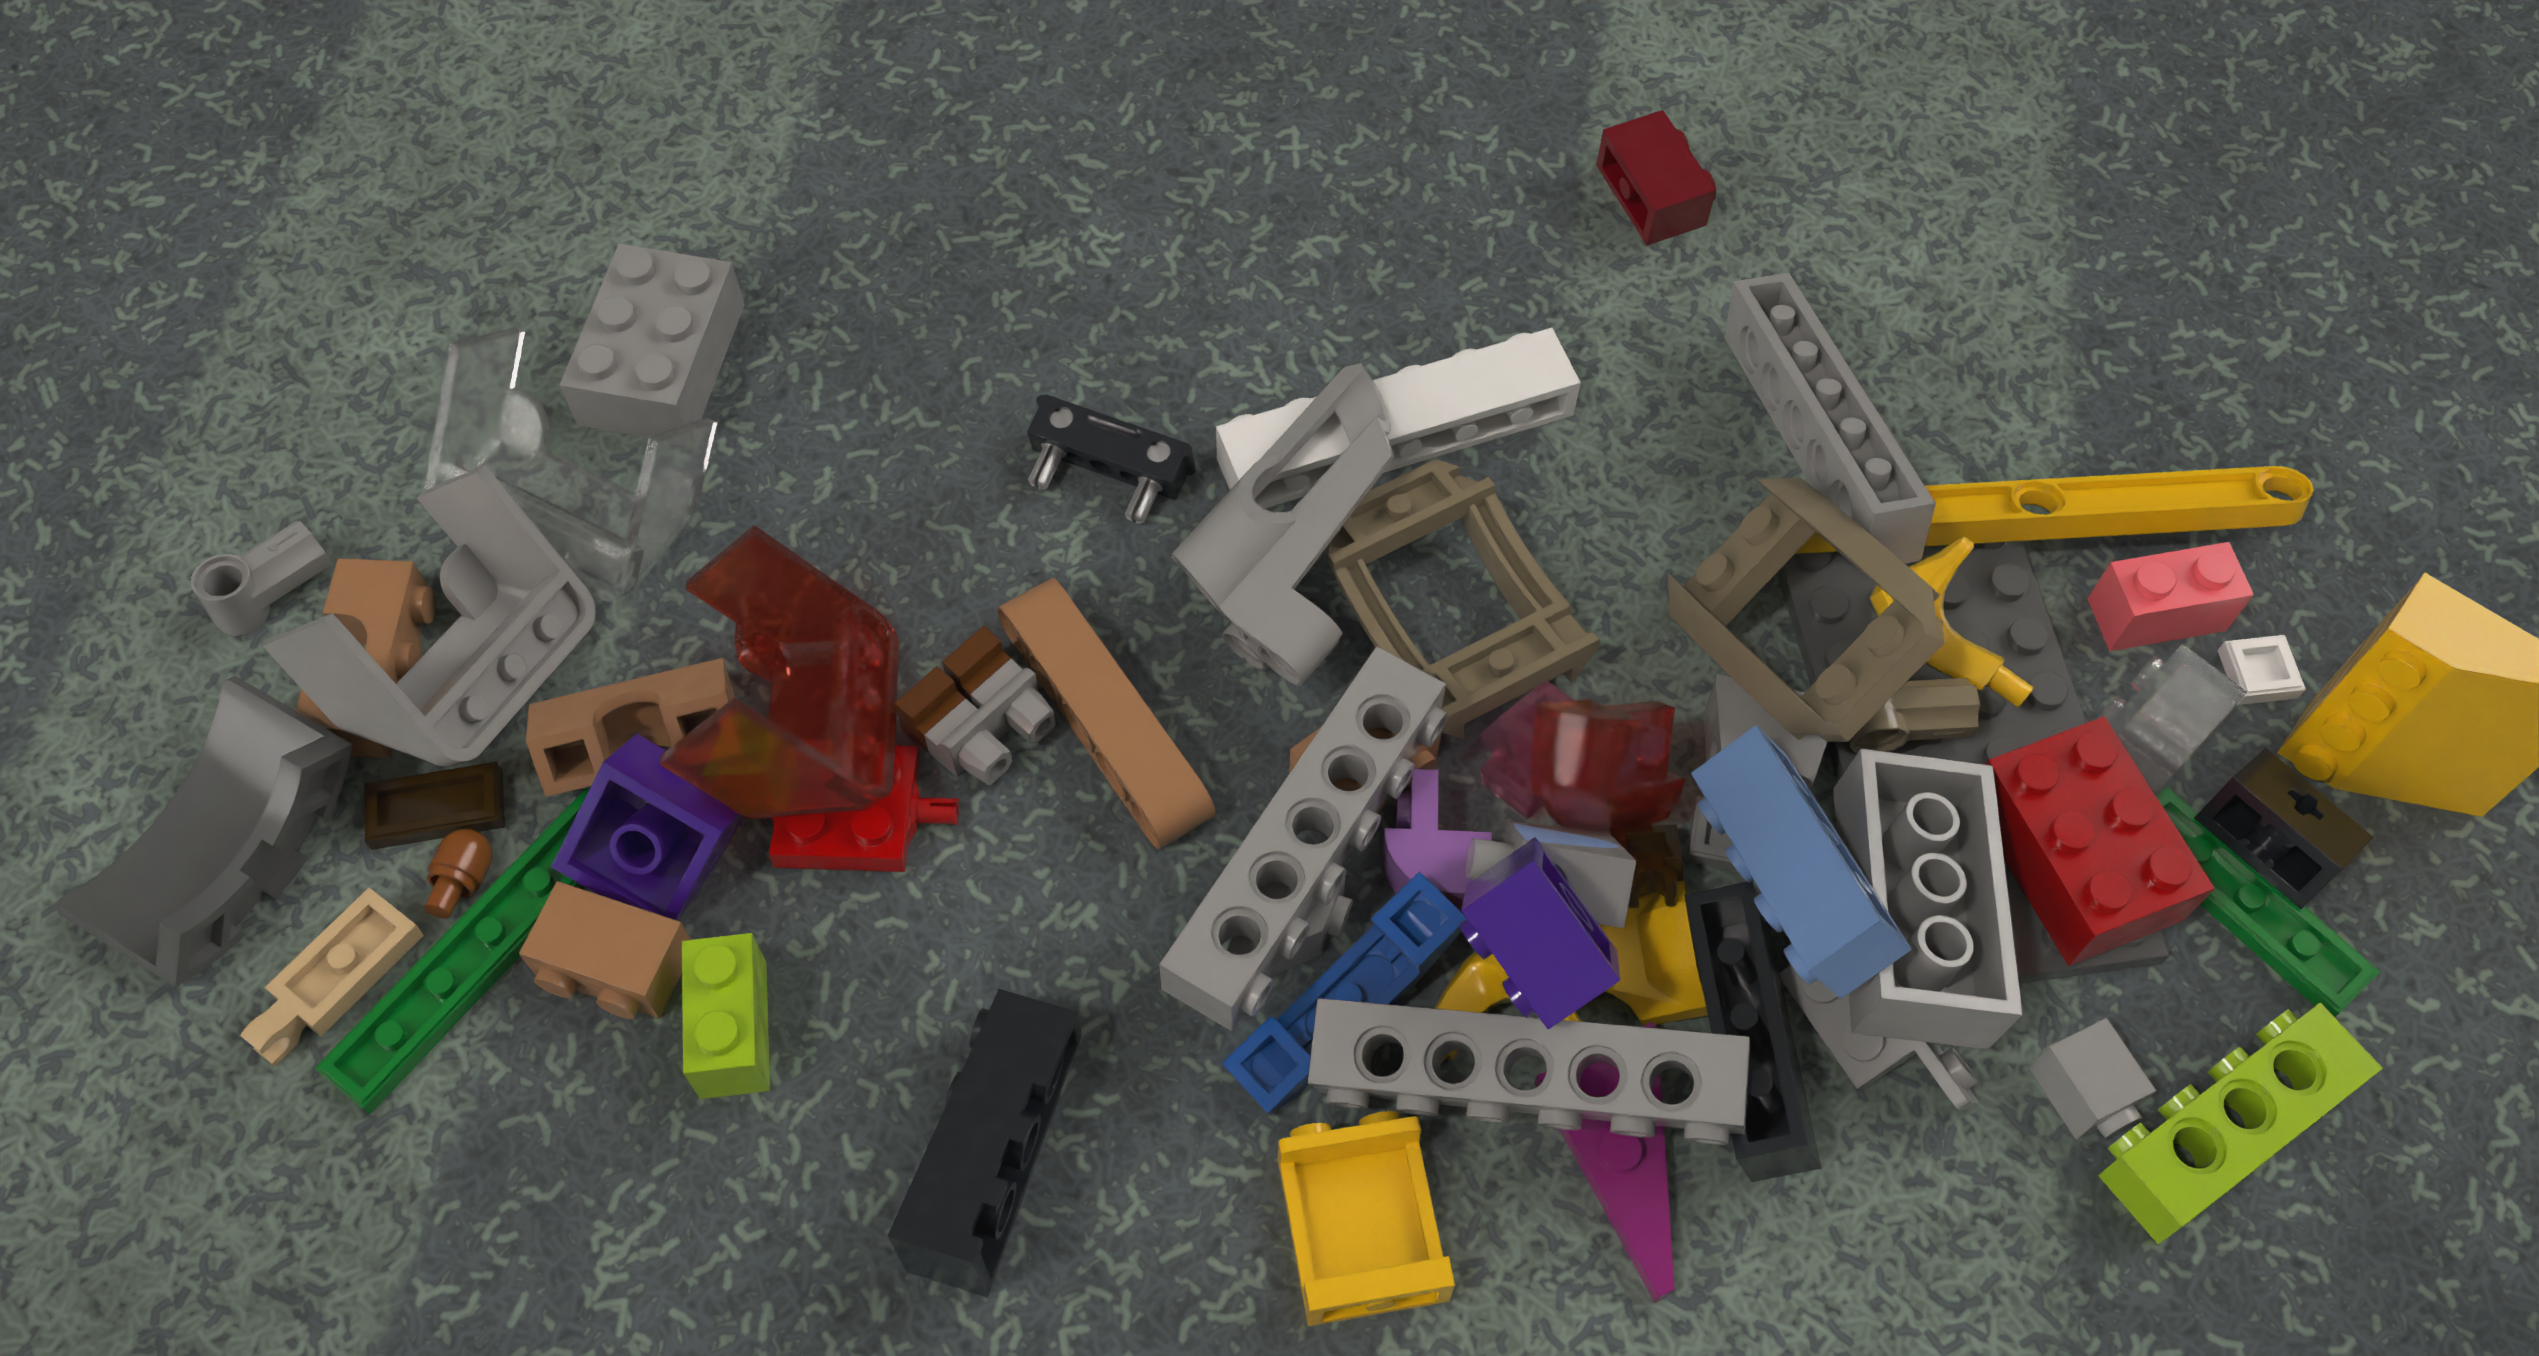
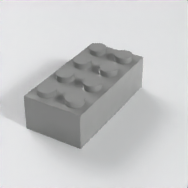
[1833,749,2023,1049]

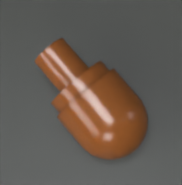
[424,829,493,919]

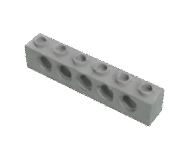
[1725,273,1936,563]
[1159,646,1448,1031]
[1308,998,1750,1145]

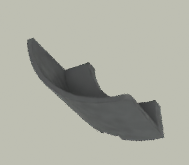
[57,676,353,988]

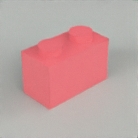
[2087,542,2254,651]

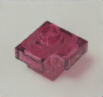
[1480,680,1597,820]

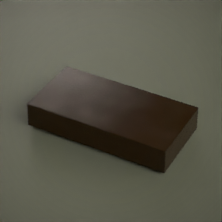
[364,761,505,850]

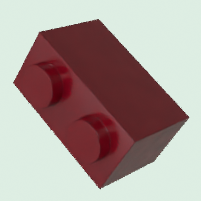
[1596,110,1716,246]

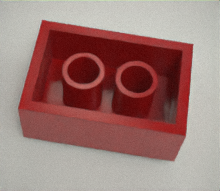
[1985,716,2215,967]

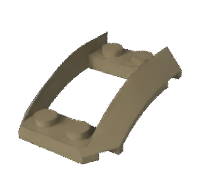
[1328,459,1600,739]
[1668,477,1944,742]

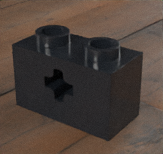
[2194,747,2374,909]

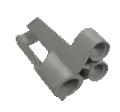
[1171,363,1395,686]

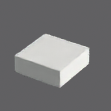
[2217,635,2306,705]

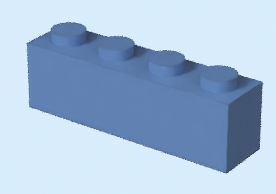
[1691,725,1912,999]

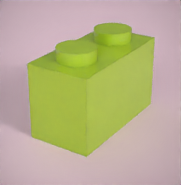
[682,933,770,1099]

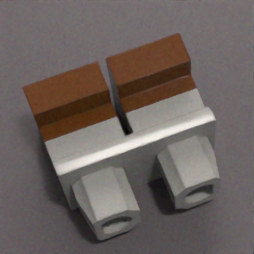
[894,625,1056,785]

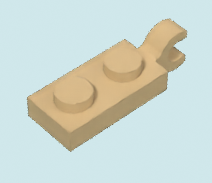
[240,888,424,1067]

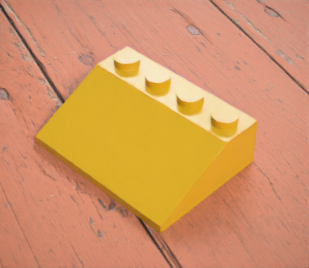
[2277,573,2539,817]

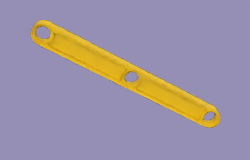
[1795,466,2314,554]

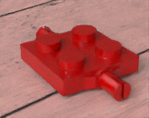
[736,742,960,872]

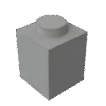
[2029,1018,2156,1140]

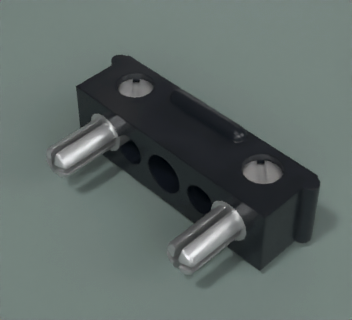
[1027,394,1196,524]

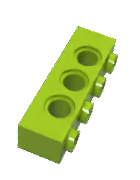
[2098,1003,2383,1244]

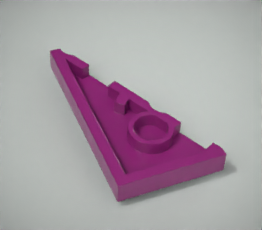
[1534,1021,1674,1303]

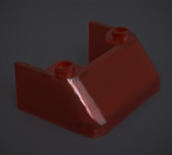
[660,525,899,819]

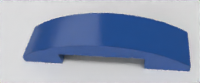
[1221,871,1466,1115]

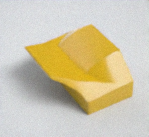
[1599,880,1708,1026]

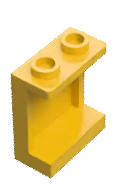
[1278,1111,1455,1326]

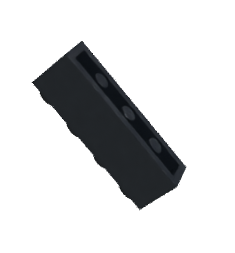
[1684,881,1822,1182]

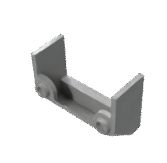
[263,464,596,767]

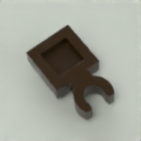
[1611,824,1683,908]

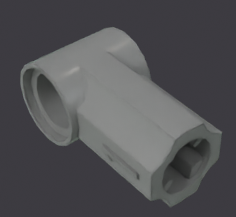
[191,521,332,636]

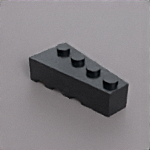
[888,989,1082,1298]

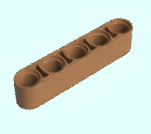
[997,578,1216,850]

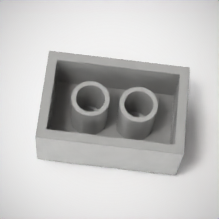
[559,244,745,445]

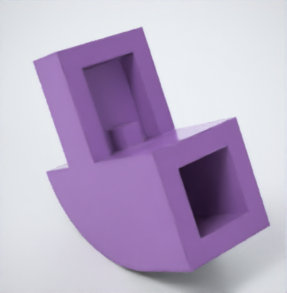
[1381,769,1492,915]

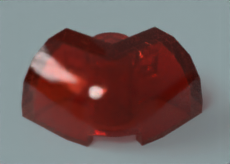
[1530,699,1685,833]

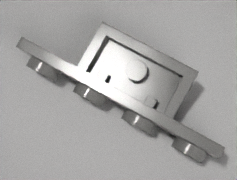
[1780,965,1979,1111]

